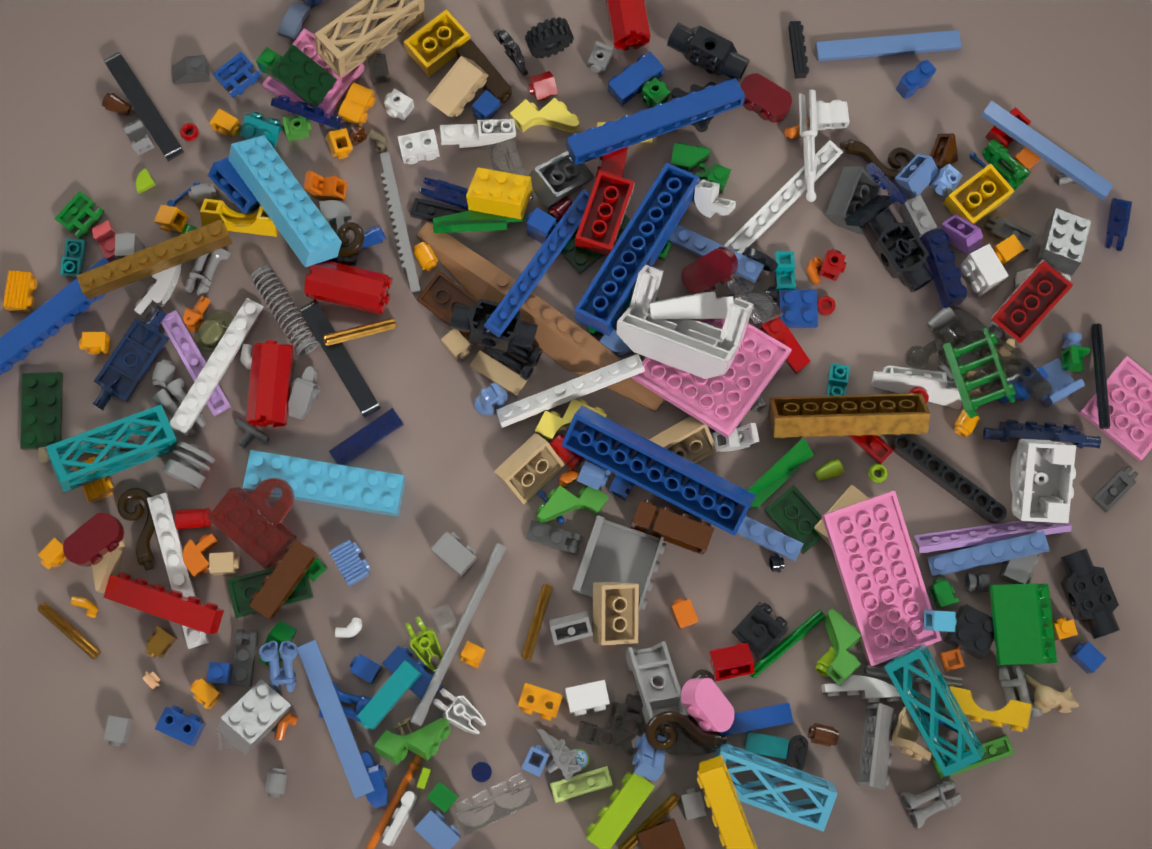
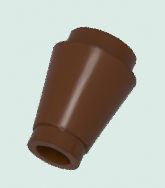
[102,93,132,116]

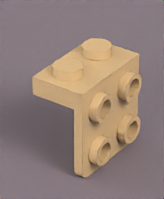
[891,706,932,761]

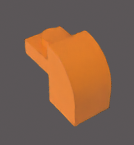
[304,171,348,201]
[183,534,220,578]

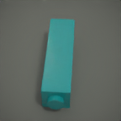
[357,660,423,730]

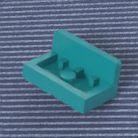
[240,111,284,148]

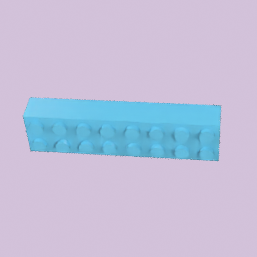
[228,135,342,267]
[242,450,406,517]

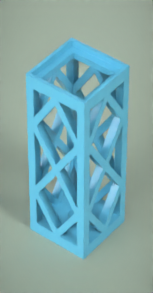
[714,743,838,832]

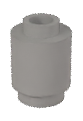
[188,182,217,205]
[152,360,175,389]
[264,768,287,798]

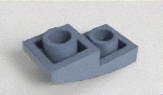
[277,2,311,40]

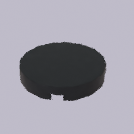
[742,247,778,272]

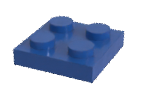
[778,290,818,328]

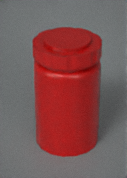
[550,434,584,470]
[175,508,212,529]

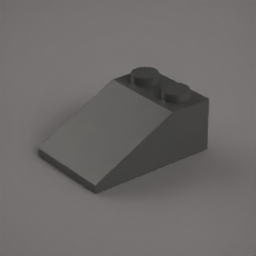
[529,151,594,209]

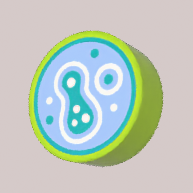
[575,749,589,769]

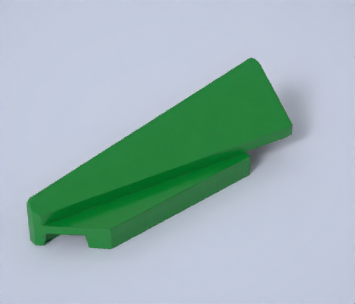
[433,210,525,233]
[747,438,814,508]

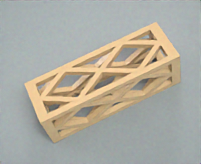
[314,0,424,79]

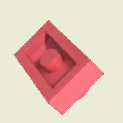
[91,220,115,261]

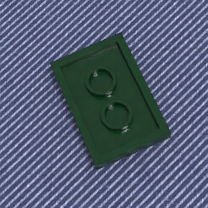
[270,44,337,109]
[764,485,822,554]

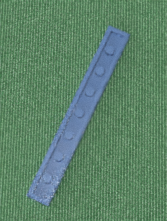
[816,30,962,61]
[981,100,1113,200]
[297,640,375,799]

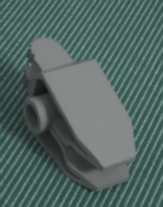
[288,366,320,420]

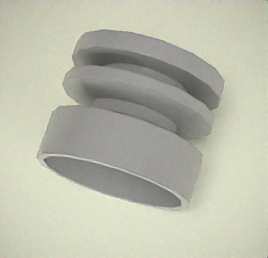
[162,441,215,489]

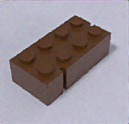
[630,500,714,555]

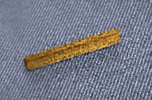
[323,318,397,346]
[521,584,553,660]
[37,602,101,659]
[618,793,681,849]

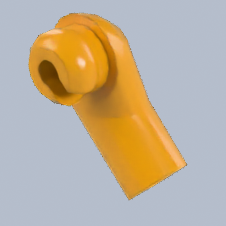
[71,596,99,618]

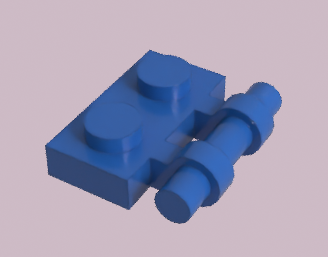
[213,52,262,98]

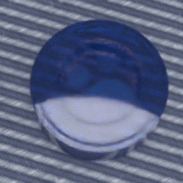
[472,762,492,782]

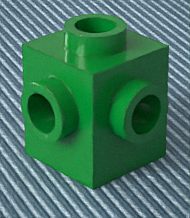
[641,78,671,108]

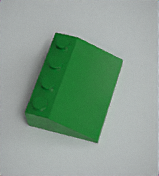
[989,583,1057,665]

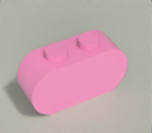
[681,678,734,732]

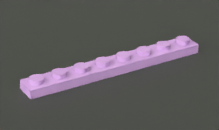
[914,520,1072,553]

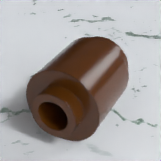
[808,723,839,747]

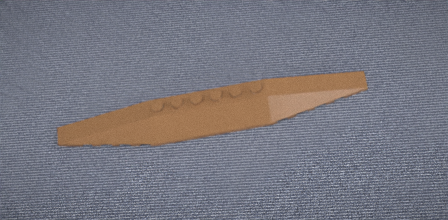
[416,221,665,412]

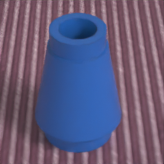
[361,226,386,249]

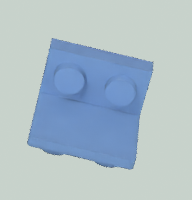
[1035,358,1085,408]

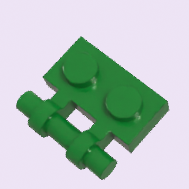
[54,191,105,239]

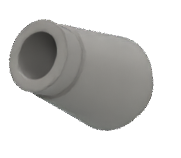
[927,307,957,332]

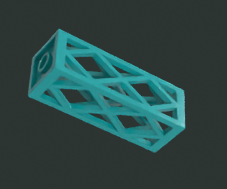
[46,405,176,493]
[884,643,985,777]

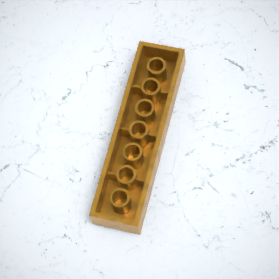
[768,393,930,439]

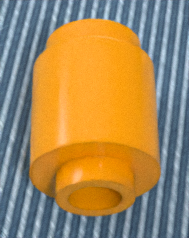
[413,242,438,271]
[953,409,980,438]

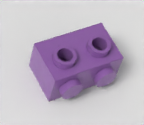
[942,214,984,255]

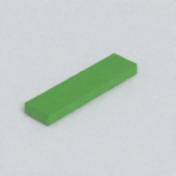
[932,735,1014,779]

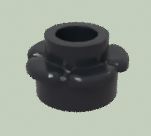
[769,554,784,573]

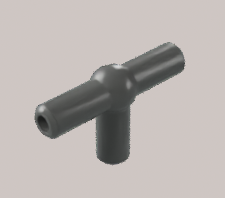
[235,418,269,448]

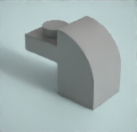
[123,119,155,155]
[319,200,353,237]

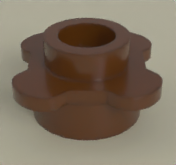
[349,127,368,146]

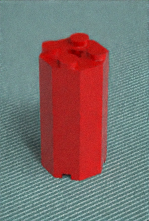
[606,0,651,51]
[304,260,393,315]
[246,340,294,428]

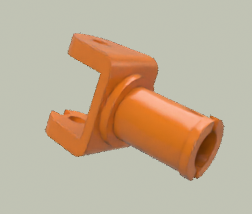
[183,295,211,332]

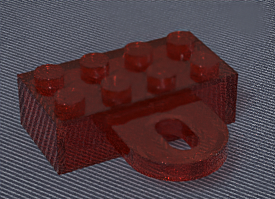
[207,478,297,569]

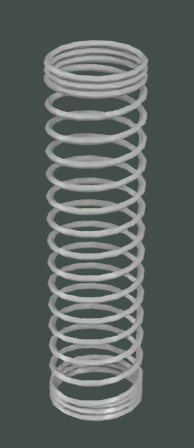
[250,265,319,356]

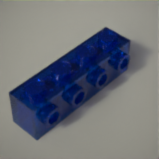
[920,228,967,308]

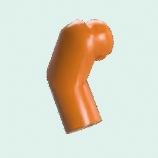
[784,119,809,139]

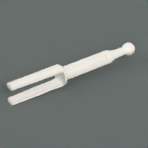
[799,89,818,202]

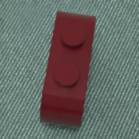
[740,73,792,123]
[681,247,738,294]
[63,513,124,567]

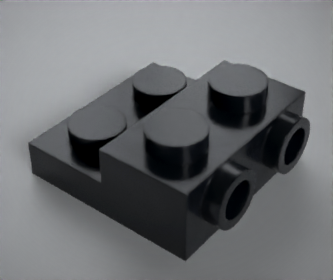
[731,602,789,659]

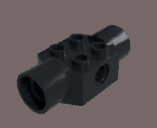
[667,22,750,82]
[868,210,934,293]
[450,299,538,352]
[1060,548,1120,639]

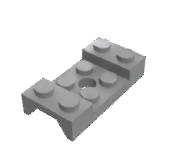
[624,641,689,726]

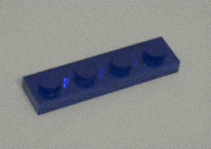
[271,95,347,130]
[329,408,404,465]

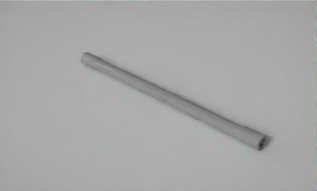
[410,543,507,727]

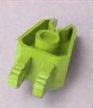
[404,616,443,672]

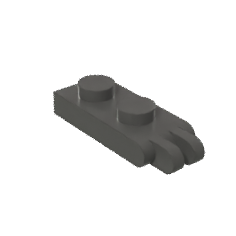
[984,217,1036,252]
[1092,466,1138,513]

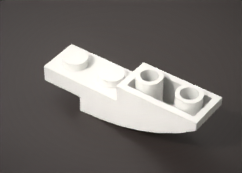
[440,119,516,148]
[134,264,182,319]
[821,675,900,703]

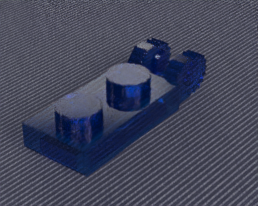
[866,162,907,205]
[419,178,468,210]
[1105,198,1132,251]

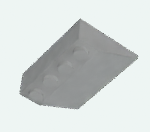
[857,703,896,790]

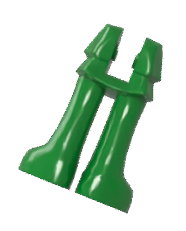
[982,139,1031,191]

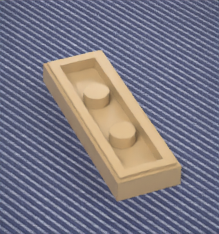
[469,351,528,397]

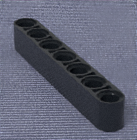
[103,52,184,162]
[299,299,381,418]
[891,434,1007,524]

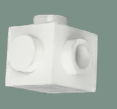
[384,89,414,121]

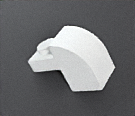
[694,180,736,218]
[712,423,760,452]

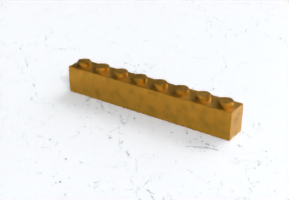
[76,219,233,300]

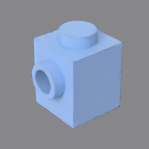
[930,164,963,197]

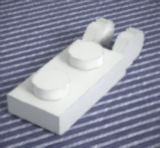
[382,791,418,846]

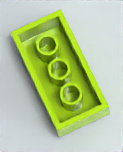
[585,771,655,849]

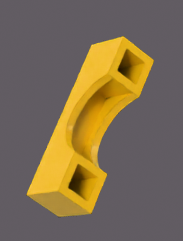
[200,199,279,237]
[946,686,1032,732]

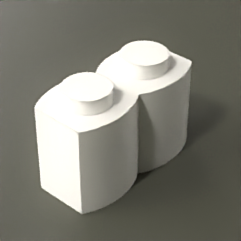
[808,99,850,130]

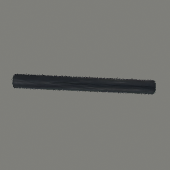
[1091,323,1111,429]

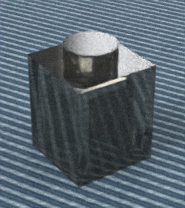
[367,53,391,85]

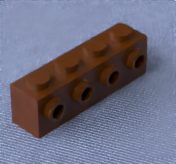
[249,540,318,621]

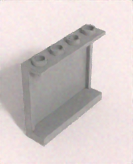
[572,515,666,614]

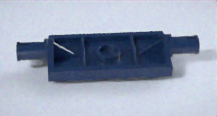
[92,308,170,410]
[983,419,1101,449]

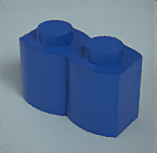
[896,60,936,99]

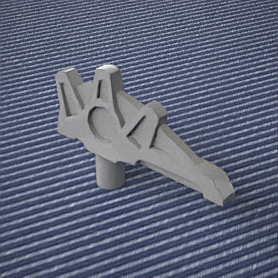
[537,729,582,781]

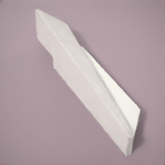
[649,292,734,319]
[871,365,962,409]

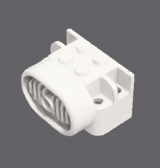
[1010,439,1076,523]

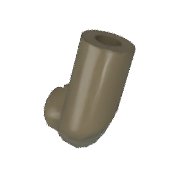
[368,129,388,153]

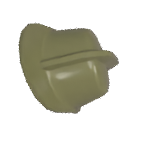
[195,311,234,352]

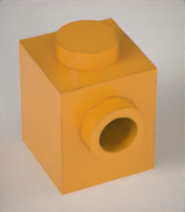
[154,205,189,233]

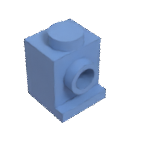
[521,744,549,777]

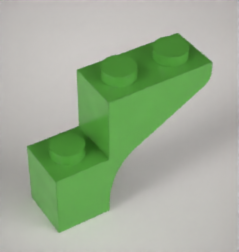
[536,486,609,523]
[824,608,861,686]
[374,718,451,766]

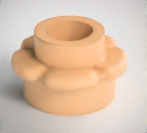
[142,671,161,689]

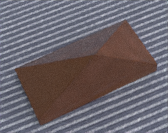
[930,133,958,167]

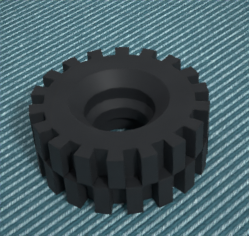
[525,17,574,59]

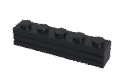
[788,21,809,79]

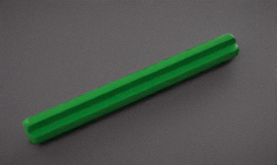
[749,610,826,679]

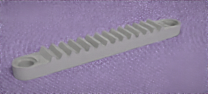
[380,152,421,293]

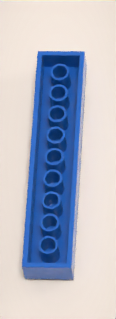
[574,162,700,336]
[561,406,756,536]

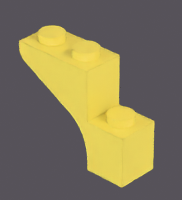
[510,98,580,134]
[535,398,607,442]

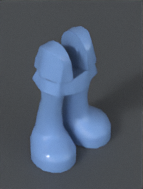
[474,383,508,415]
[259,641,298,692]

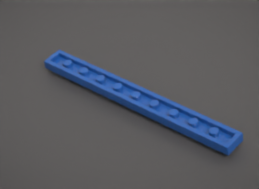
[483,189,591,337]

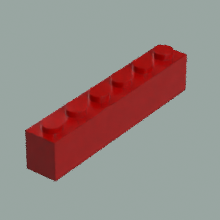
[103,572,224,634]

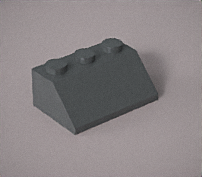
[825,167,881,234]

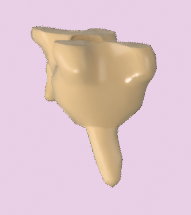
[1025,674,1079,713]

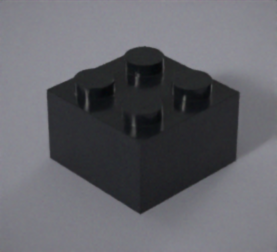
[944,604,995,659]

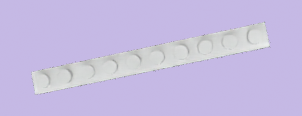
[724,140,843,254]

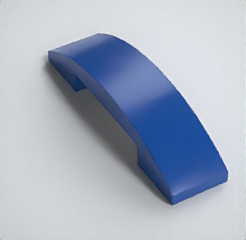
[719,703,793,736]

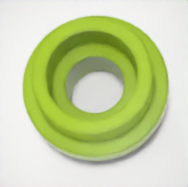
[868,464,888,483]

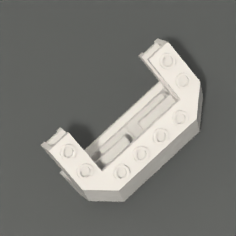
[617,265,754,379]

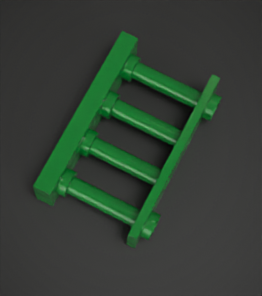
[943,328,1016,418]

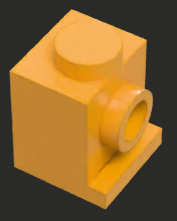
[209,108,241,138]
[325,128,353,160]
[79,332,110,355]
[38,537,66,569]
[1053,617,1078,641]
[460,641,486,669]
[190,678,223,710]

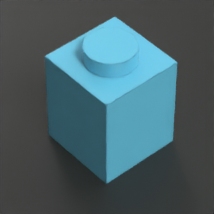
[924,610,957,632]

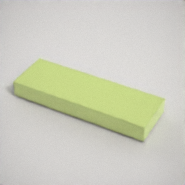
[550,766,613,803]

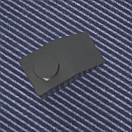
[172,55,210,84]

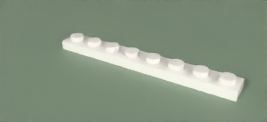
[170,298,264,435]
[496,354,645,428]
[147,493,209,649]

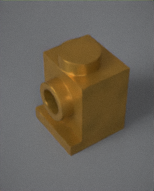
[145,625,177,658]

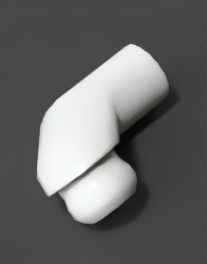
[240,344,252,370]
[335,617,363,638]

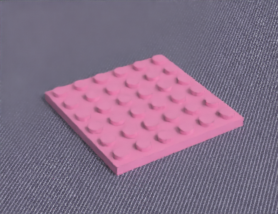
[632,319,792,438]

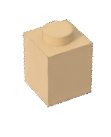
[441,329,471,361]
[209,552,240,575]

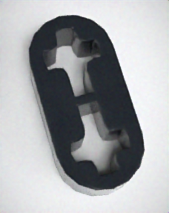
[785,735,808,771]

